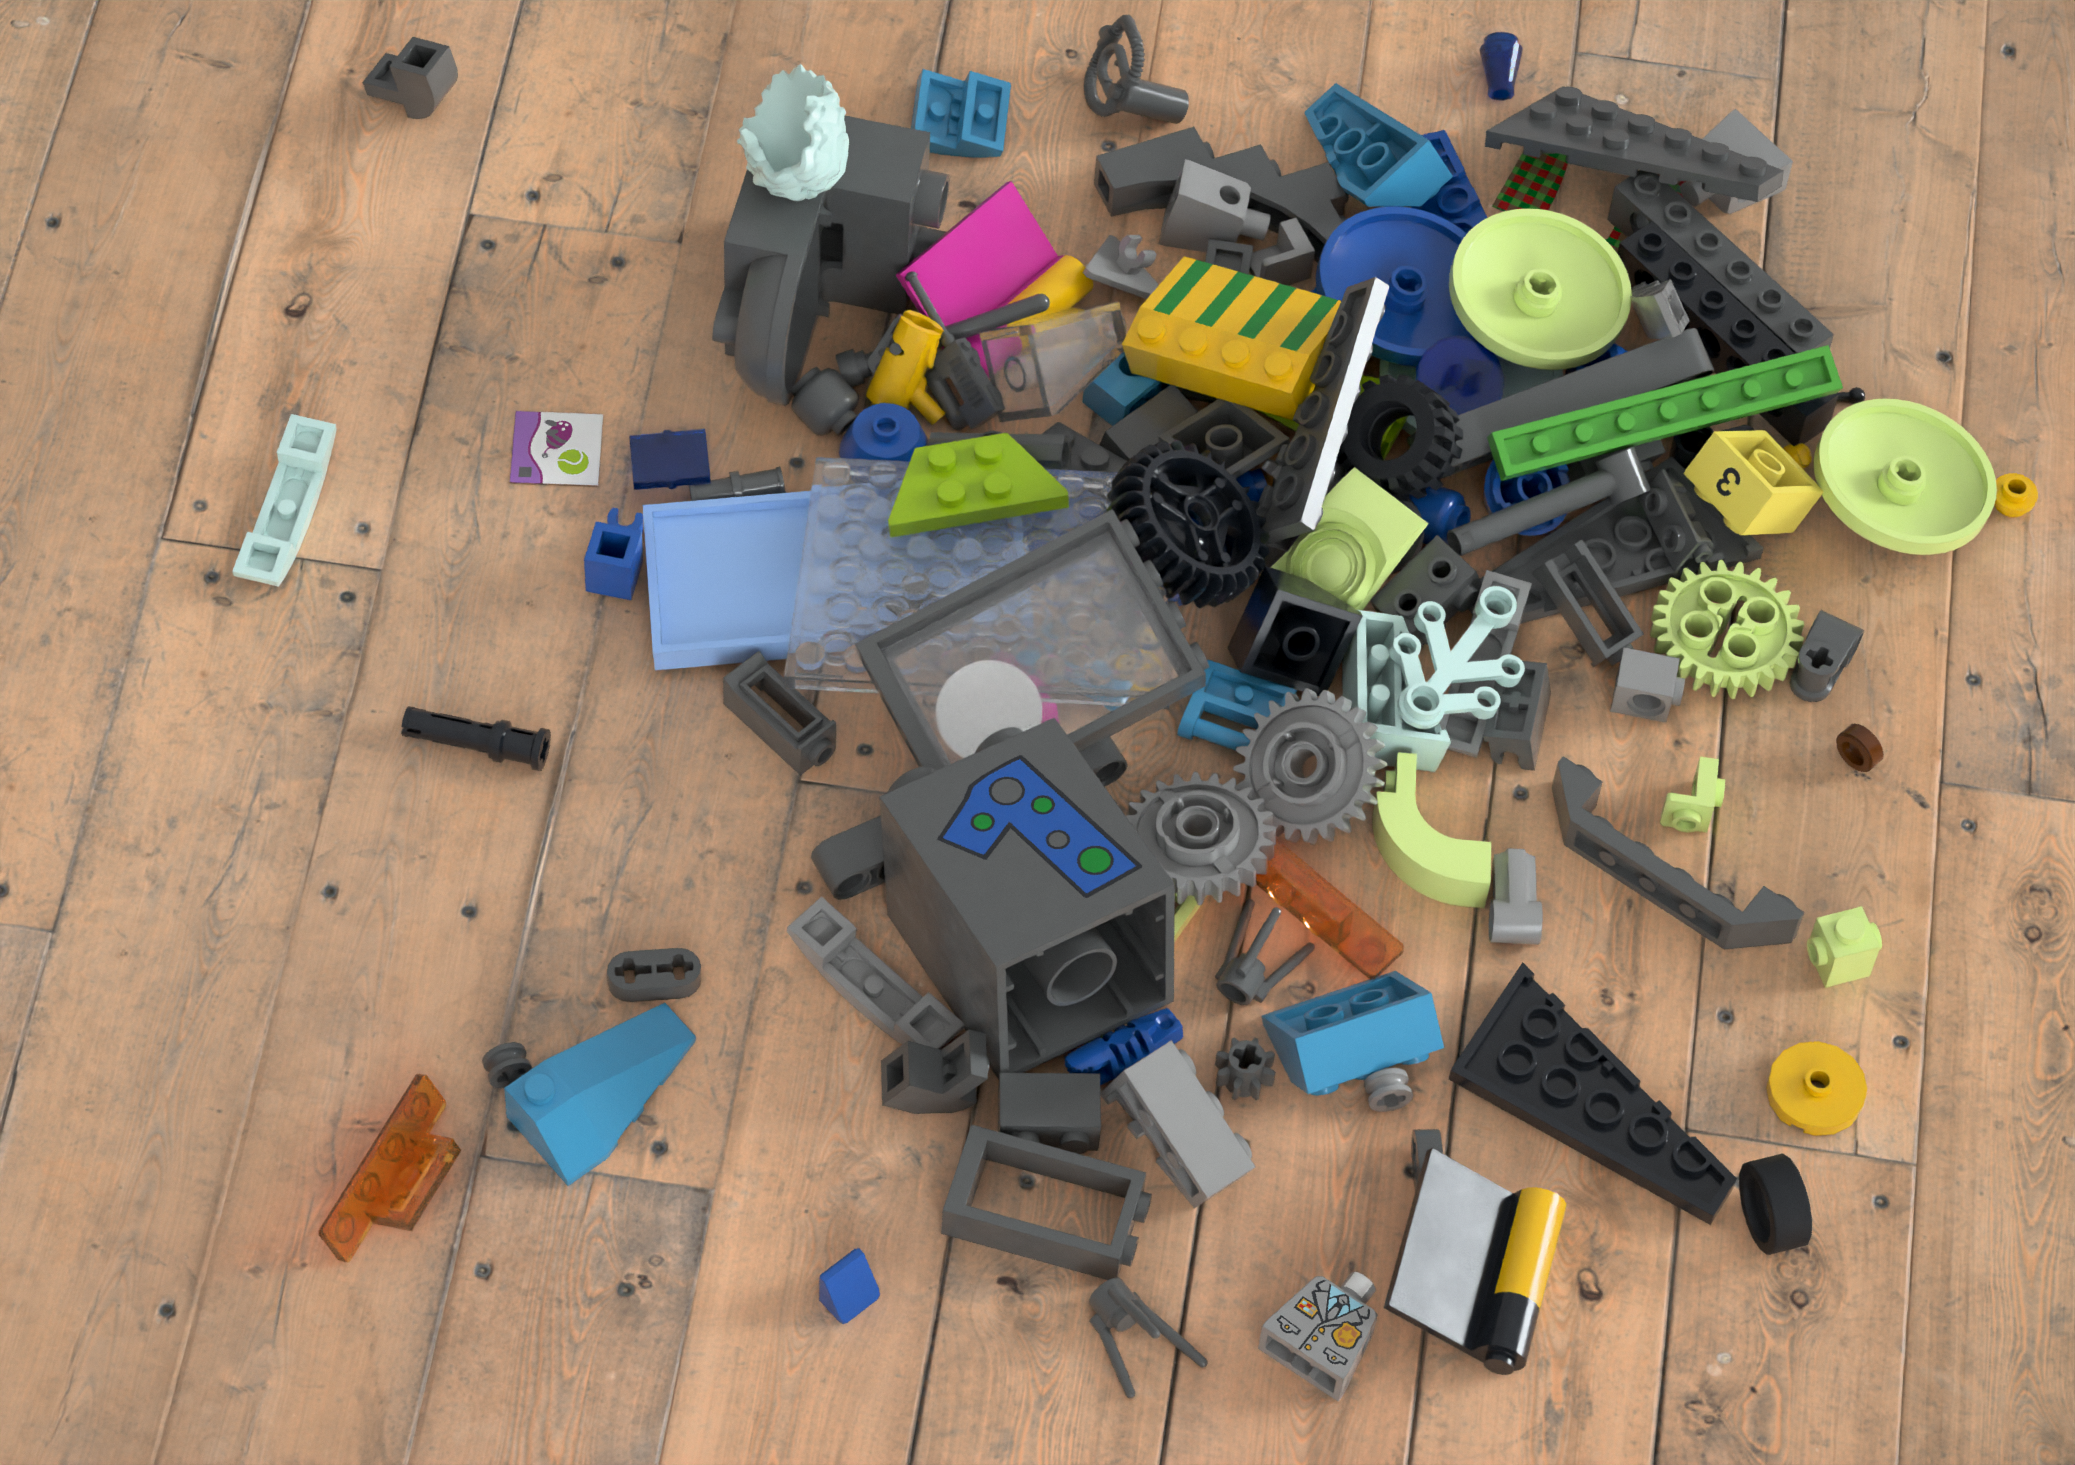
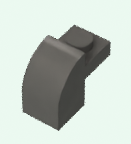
[362,37,458,119]
[881,1029,990,1114]

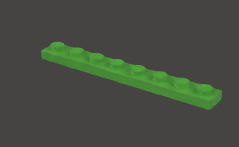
[1487,345,1843,481]

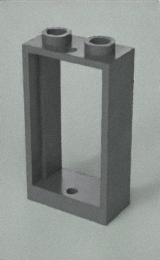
[941,1124,1152,1280]

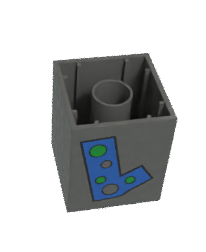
[879,717,1175,1080]

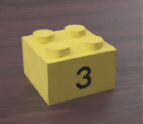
[1683,430,1823,535]

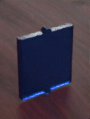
[629,429,711,490]

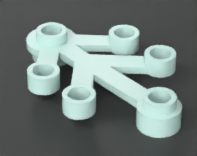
[1389,586,1525,729]

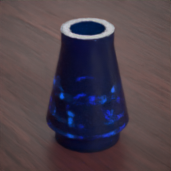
[1479,32,1523,101]

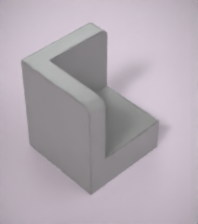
[1250,218,1315,286]

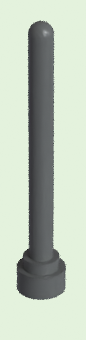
[836,294,1050,387]

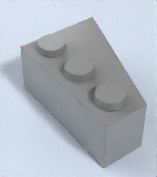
[1100,1040,1256,1208]

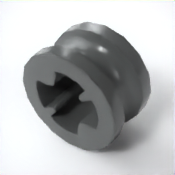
[482,1042,532,1088]

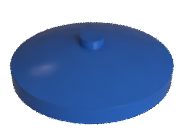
[1316,206,1478,366]

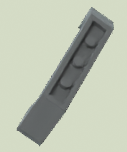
[1552,756,1804,950]

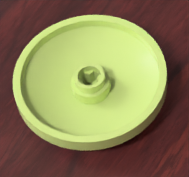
[1449,208,1632,370]
[1814,399,1997,555]

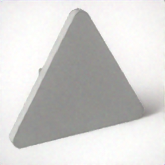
[1083,235,1159,299]

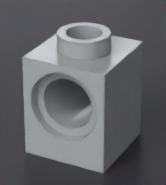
[1610,647,1685,723]

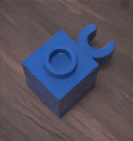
[584,508,643,600]

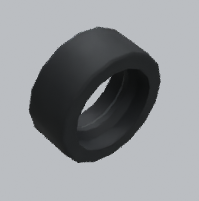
[1739,1153,1812,1255]

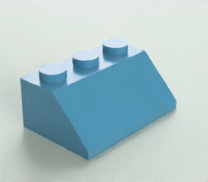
[1261,971,1444,1096]

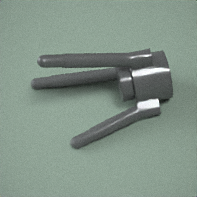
[1215,899,1315,1005]
[1089,1277,1208,1398]

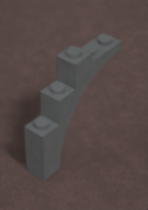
[1094,127,1349,263]

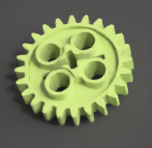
[1650,560,1804,699]

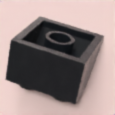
[1227,566,1363,696]

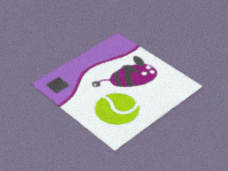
[510,411,603,486]

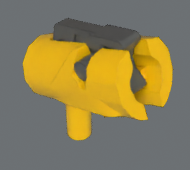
[866,310,945,425]

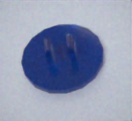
[1415,335,1504,415]

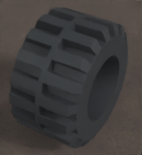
[1338,375,1463,501]

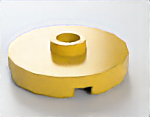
[1766,1041,1868,1136]

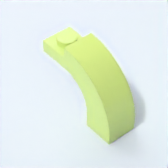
[1372,752,1491,908]

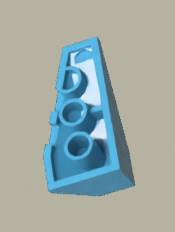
[1304,83,1453,207]
[504,1003,696,1186]

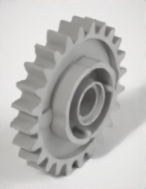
[1233,688,1387,845]
[1126,772,1276,905]

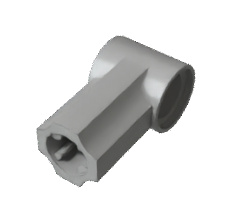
[1489,848,1543,945]

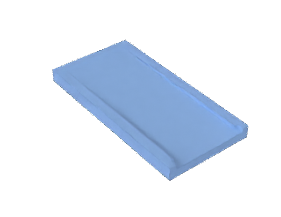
[642,483,1034,670]

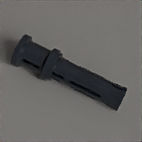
[401,706,551,771]

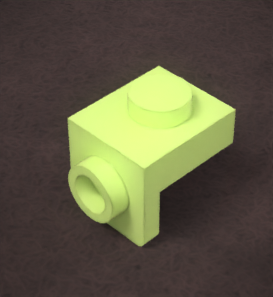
[1660,756,1725,833]

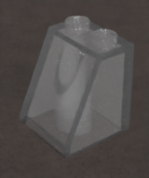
[979,302,1127,422]

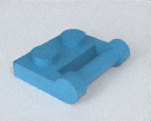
[1177,660,1297,751]

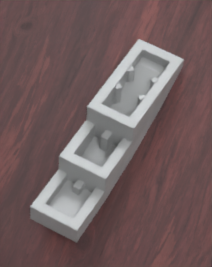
[1630,279,1689,339]

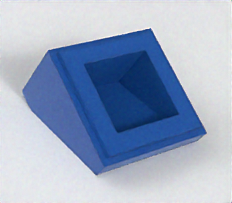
[819,1248,880,1324]

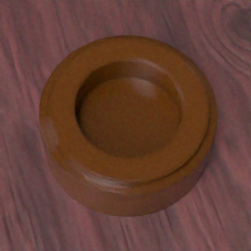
[1836,723,1884,772]

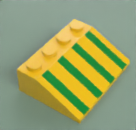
[1122,256,1341,420]

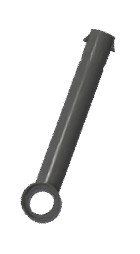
[1447,447,1651,556]

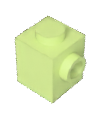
[1807,906,1882,988]

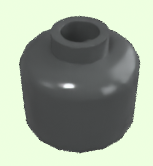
[791,367,859,436]

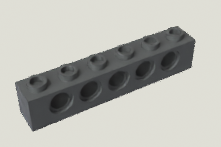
[1607,170,1834,354]

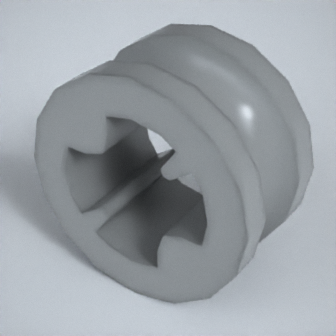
[1364,1068,1413,1112]

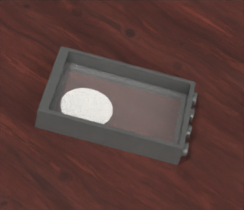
[855,509,1209,771]

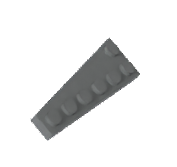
[1255,277,1389,545]

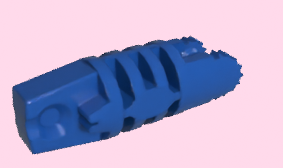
[1065,1008,1183,1086]

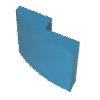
[911,69,1011,158]

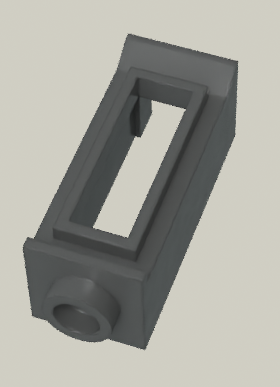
[1532,540,1644,667]
[723,651,836,776]

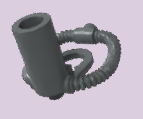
[1084,15,1189,124]

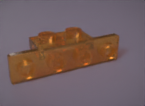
[1256,839,1404,980]
[318,1074,462,1262]

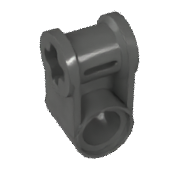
[1789,610,1864,702]

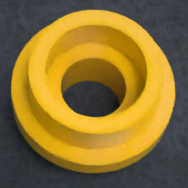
[1994,473,2038,517]

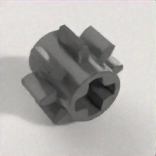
[1215,1038,1276,1100]

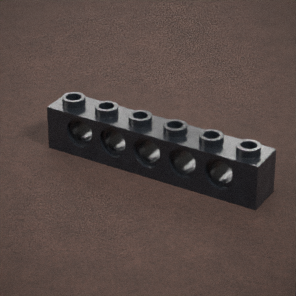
[1617,221,1839,446]

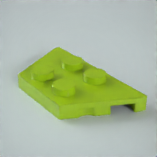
[888,433,1069,538]

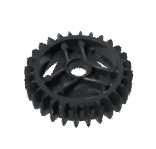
[1106,440,1270,608]

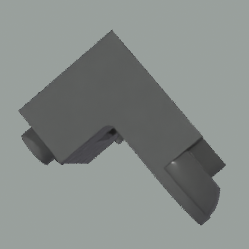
[712,116,950,406]

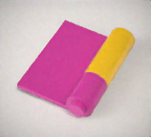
[896,181,1094,378]

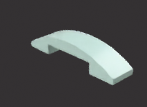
[232,414,337,587]

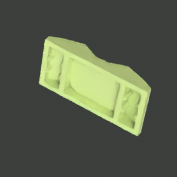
[1271,467,1429,610]

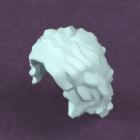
[737,64,849,201]

